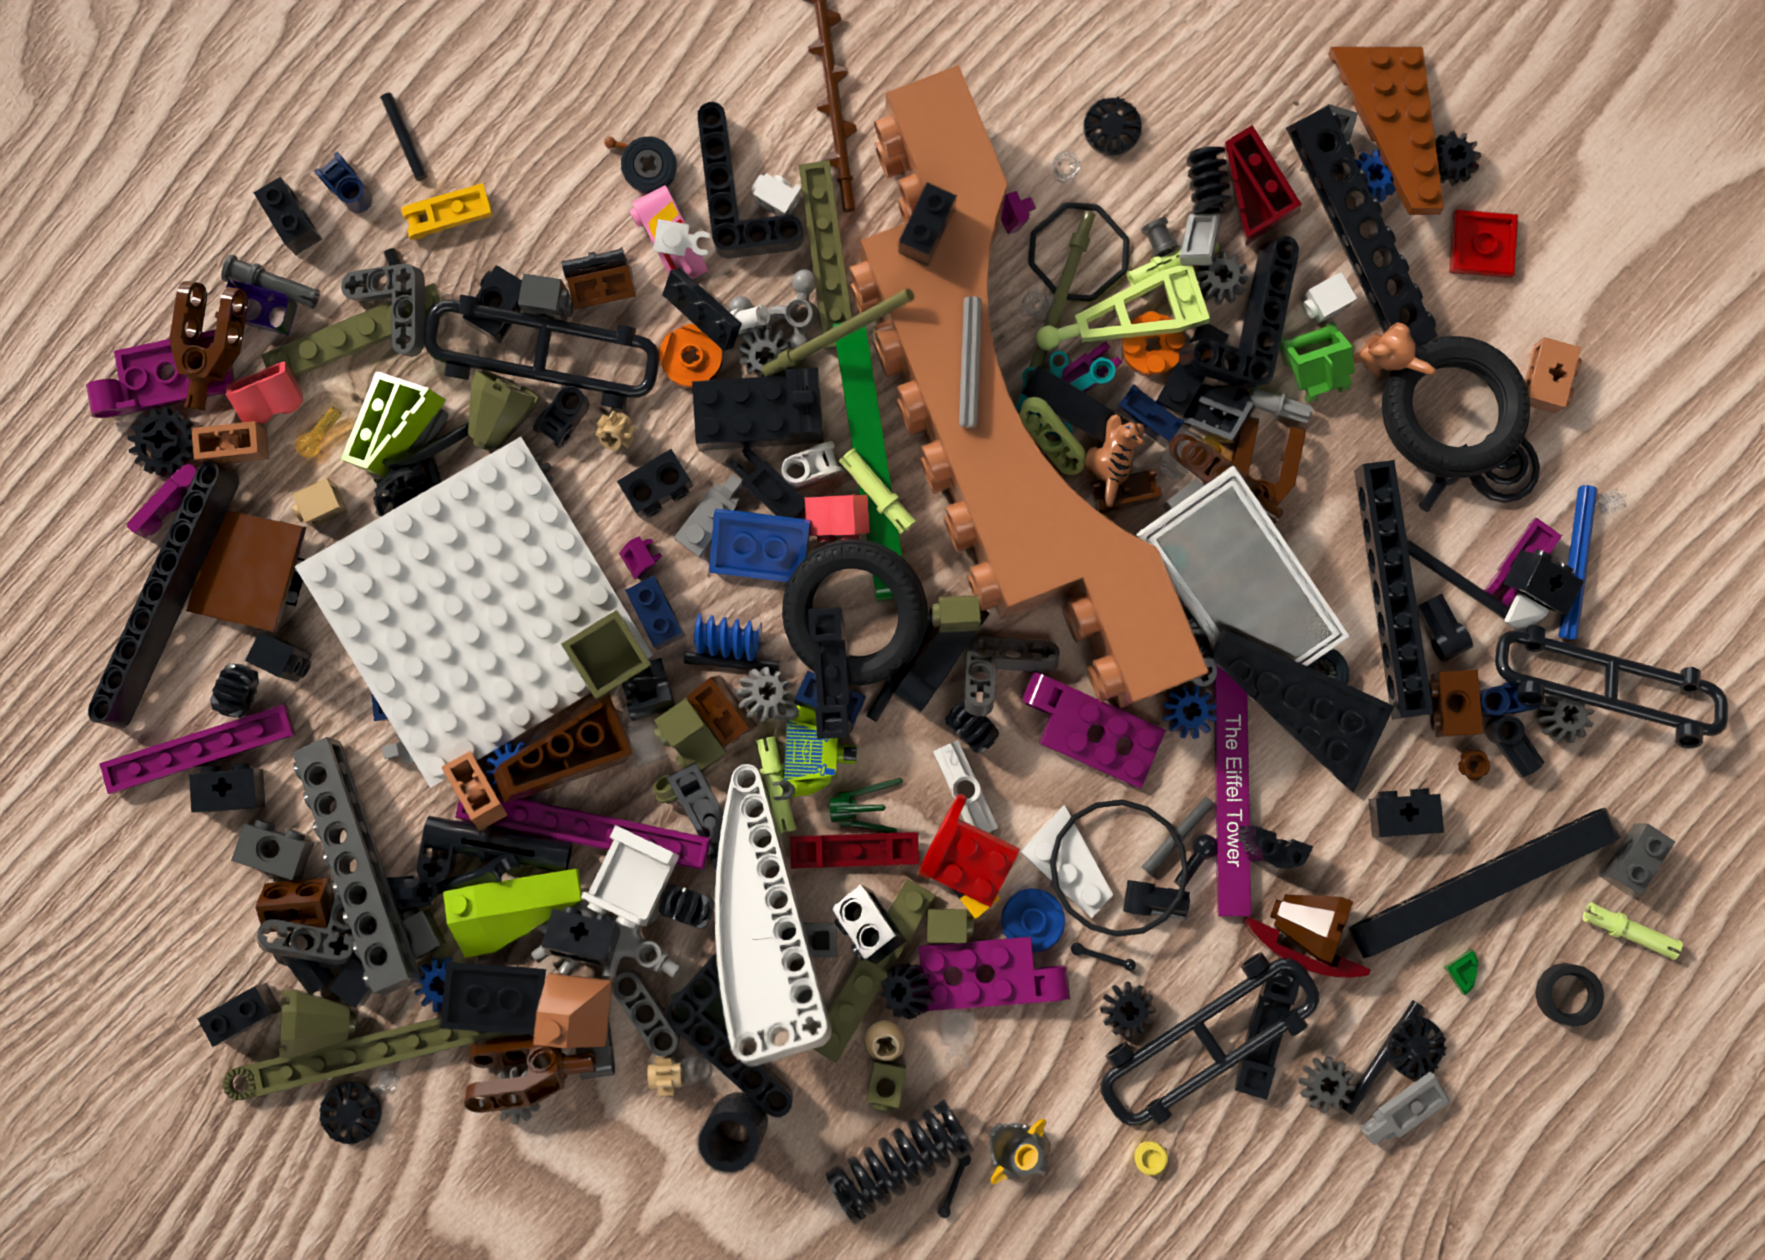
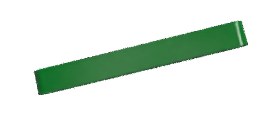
[833,322,902,602]

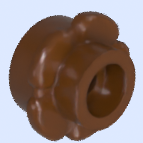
[1458,749,1490,781]

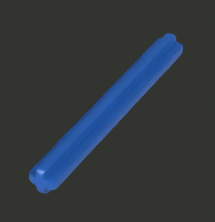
[1559,485,1598,640]

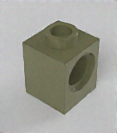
[927,908,973,943]
[866,1060,906,1111]

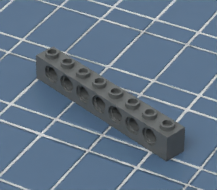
[292,737,421,994]

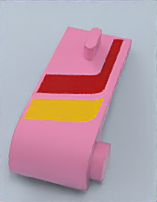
[629,186,709,279]

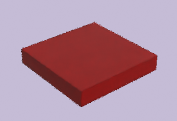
[1449,209,1518,278]

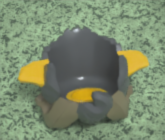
[989,1118,1051,1185]

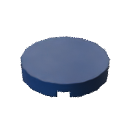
[1001,888,1065,953]

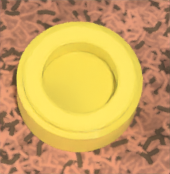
[1134,1141,1168,1176]

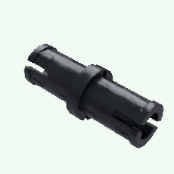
[561,248,627,281]

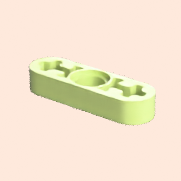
[1019,397,1086,475]

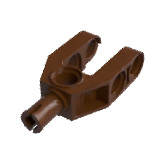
[169,281,248,411]
[1231,417,1306,545]
[1169,434,1283,525]
[464,1035,596,1113]

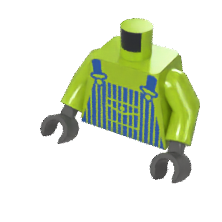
[772,700,857,801]

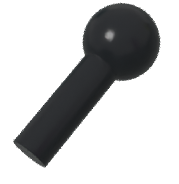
[1419,475,1459,512]
[1174,834,1217,886]

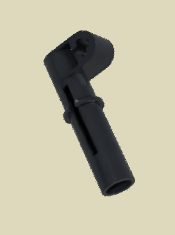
[417,816,572,884]

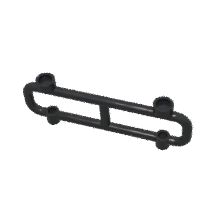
[424,294,660,410]
[1495,625,1728,749]
[1100,952,1319,1126]

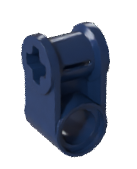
[314,152,372,213]
[1480,682,1540,717]

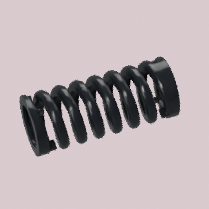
[698,1092,768,1174]
[825,1099,974,1225]

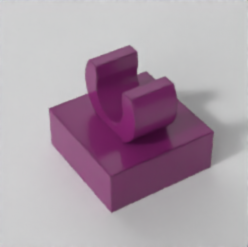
[1001,191,1036,235]
[619,536,662,579]

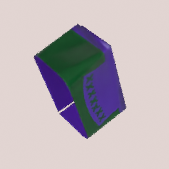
[226,280,298,336]

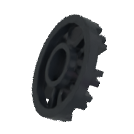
[1083,97,1142,156]
[373,467,432,517]
[1386,1016,1446,1078]
[319,1081,382,1144]

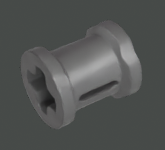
[1141,217,1179,257]

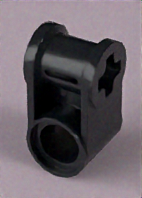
[533,386,589,449]

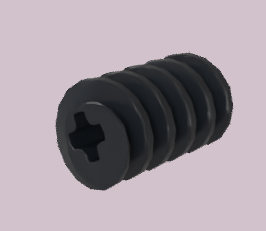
[1186,146,1232,214]

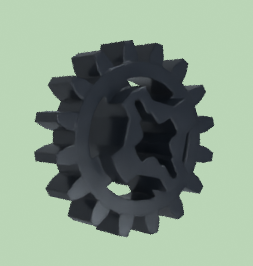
[127,407,194,477]

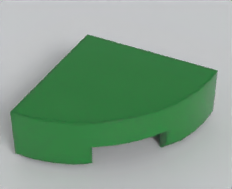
[1444,949,1478,995]

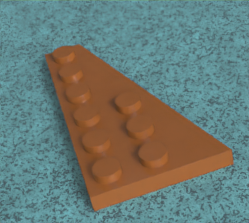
[1328,47,1444,215]

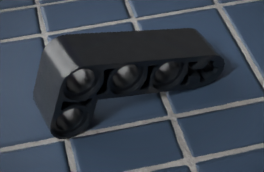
[894,595,990,715]

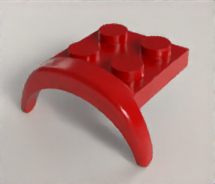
[918,794,1020,907]

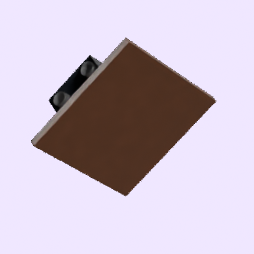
[186,511,306,633]

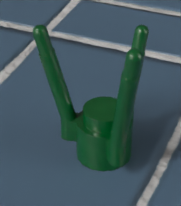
[830,778,903,833]

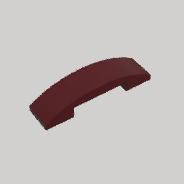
[790,832,920,869]
[1242,917,1371,978]

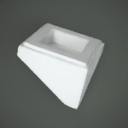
[1504,593,1549,632]

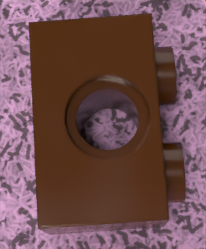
[1428,670,1483,737]

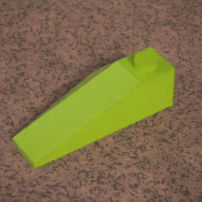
[443,869,583,958]

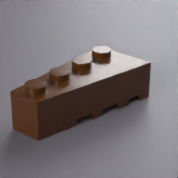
[493,694,633,804]

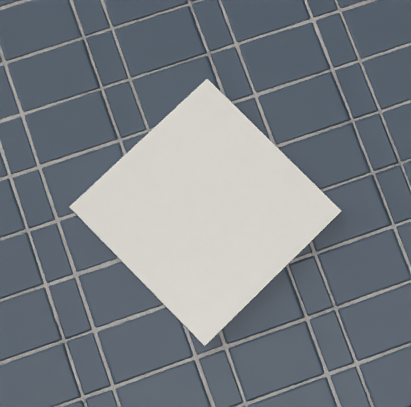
[295,437,653,788]

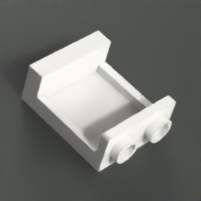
[582,825,680,929]

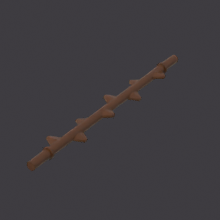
[803,0,857,212]

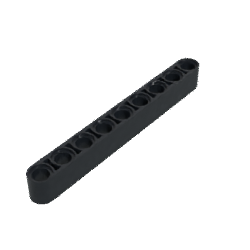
[88,461,239,729]
[1349,808,1620,958]

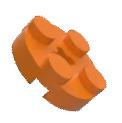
[1121,311,1185,376]
[659,324,723,388]

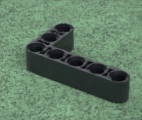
[697,102,804,259]
[1179,236,1299,389]
[665,951,793,1118]

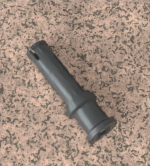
[221,254,320,308]

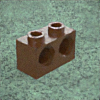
[255,878,334,932]

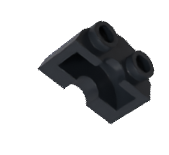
[622,658,675,721]
[1239,826,1314,869]

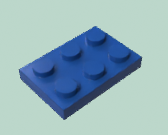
[709,508,810,582]

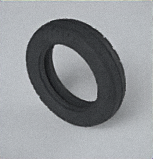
[1382,336,1530,478]
[782,539,928,686]

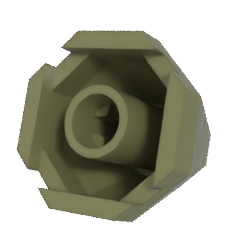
[468,370,540,451]
[279,989,356,1058]

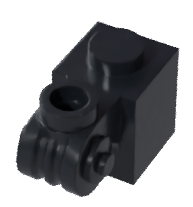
[319,936,372,1008]

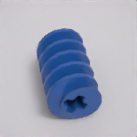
[694,613,762,662]

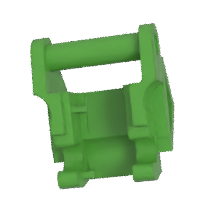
[1279,322,1355,403]

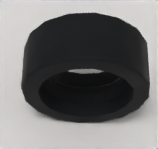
[1535,963,1604,1027]

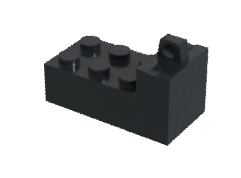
[692,367,824,451]

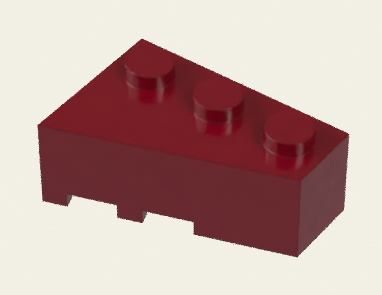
[1225,125,1302,246]

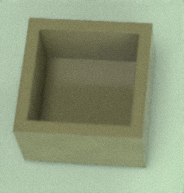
[561,610,651,699]

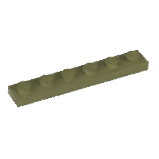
[799,160,852,350]
[261,283,448,378]
[813,878,935,1063]

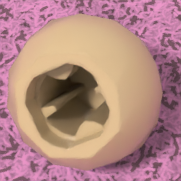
[864,1020,905,1062]

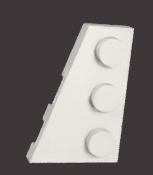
[1020,805,1113,918]

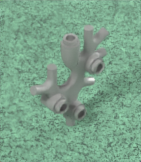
[531,898,681,978]

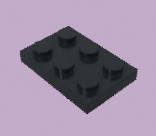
[440,962,546,1035]

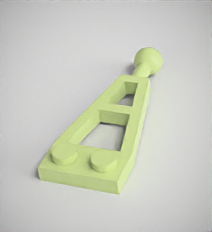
[1036,265,1210,351]

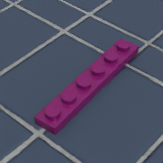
[99,705,296,794]

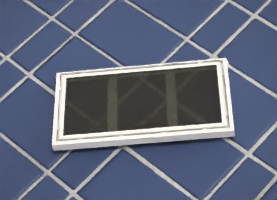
[1136,466,1350,701]

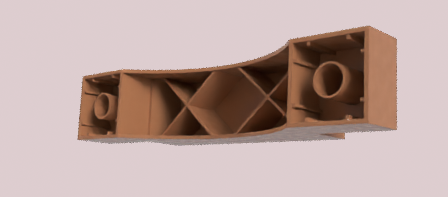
[849,65,1208,709]

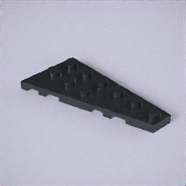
[1209,628,1395,793]

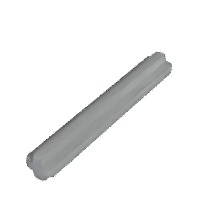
[959,296,982,428]

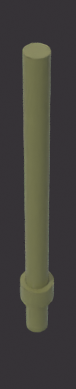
[1026,211,1096,381]
[762,288,914,377]

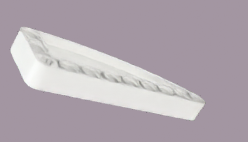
[715,764,831,1066]

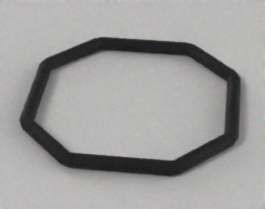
[1028,202,1129,301]

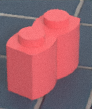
[226,362,303,425]
[805,495,870,542]

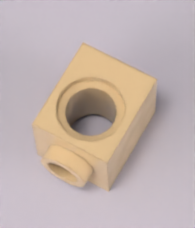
[292,478,348,527]

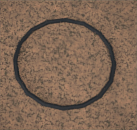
[1050,799,1189,937]

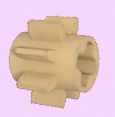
[595,411,637,451]
[648,1055,683,1097]

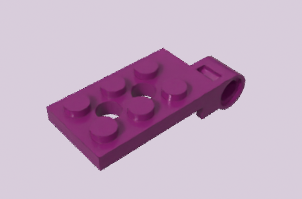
[86,329,235,418]
[1021,672,1166,789]
[918,936,1070,1011]

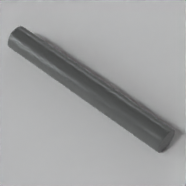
[1141,796,1215,875]

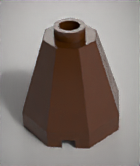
[1270,894,1353,966]

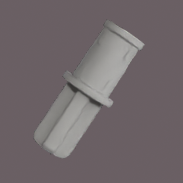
[1251,387,1313,423]

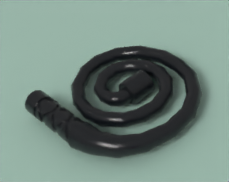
[1460,431,1540,503]

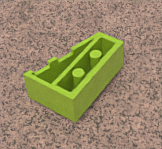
[341,371,447,477]

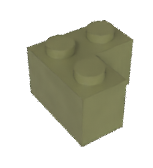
[654,698,728,772]

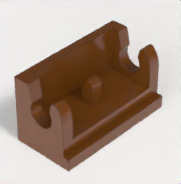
[567,265,637,310]
[1090,470,1162,513]
[686,675,757,748]

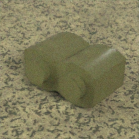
[932,595,980,633]

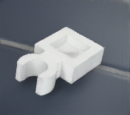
[653,219,710,256]

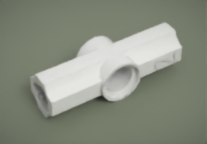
[933,740,998,833]

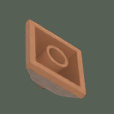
[533,973,613,1048]

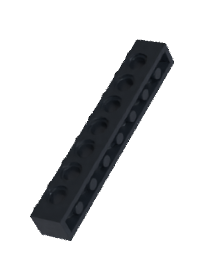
[1286,105,1438,347]
[1354,460,1433,720]

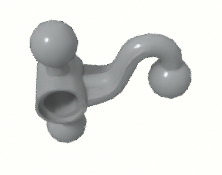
[728,269,818,349]

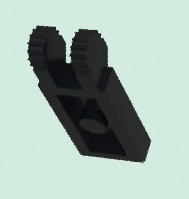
[728,446,805,518]

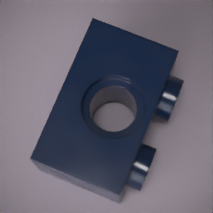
[625,575,686,650]

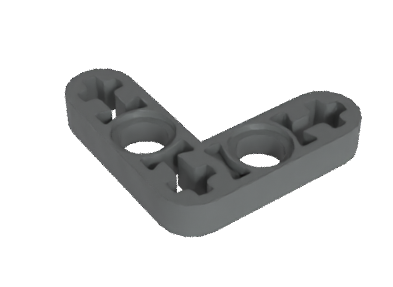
[341,264,425,357]
[964,636,1060,717]
[257,871,367,965]

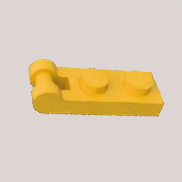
[401,183,494,240]

